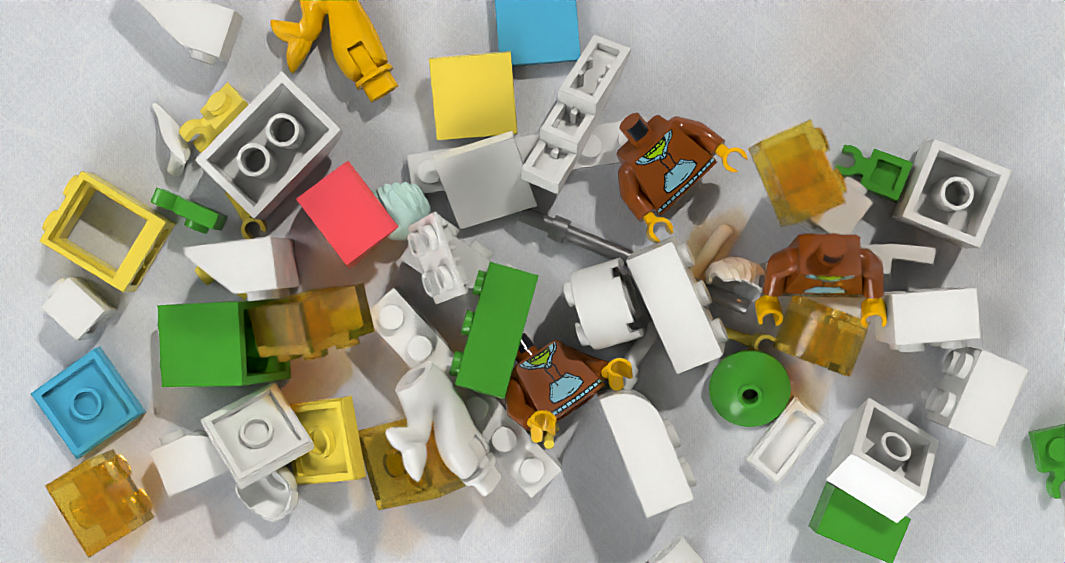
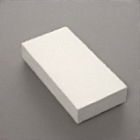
[745,395,827,485]

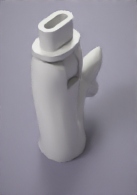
[386,362,501,496]

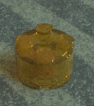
[773,296,870,377]

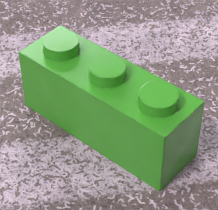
[449,262,539,400]

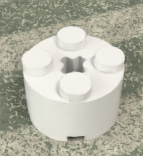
[563,257,645,350]

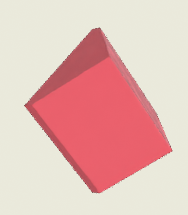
[296,161,398,269]

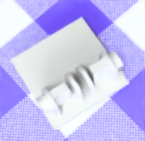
[408,212,469,304]

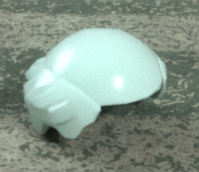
[372,182,431,240]

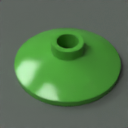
[709,350,791,427]

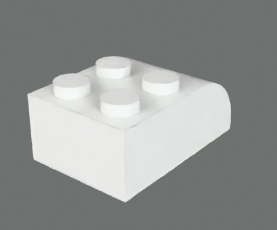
[195,71,343,220]
[597,388,697,518]

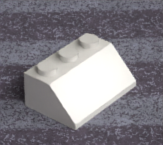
[184,237,300,301]

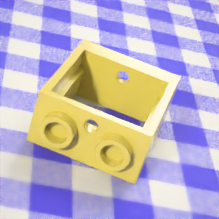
[39,171,176,292]

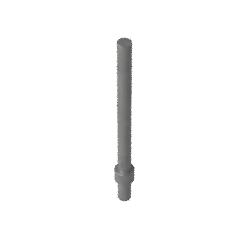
[519,208,751,315]

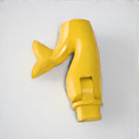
[270,0,399,103]

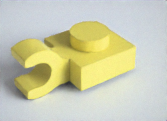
[179,82,249,153]

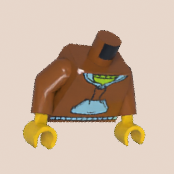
[616,113,748,243]
[755,233,887,328]
[505,333,633,443]

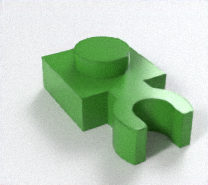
[834,145,913,203]
[151,187,228,234]
[1029,424,1065,499]

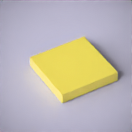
[429,51,517,140]
[289,396,366,485]

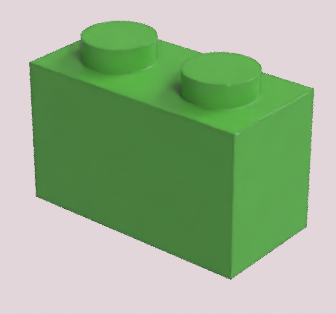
[808,482,911,563]

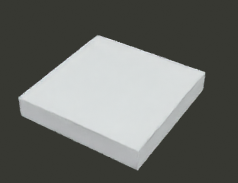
[433,131,537,230]
[201,381,315,490]

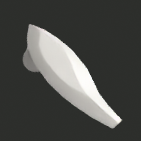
[151,102,190,176]

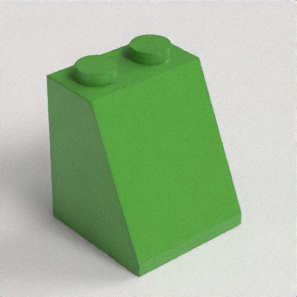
[157,298,291,387]

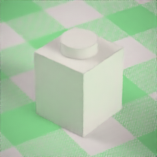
[41,277,117,341]

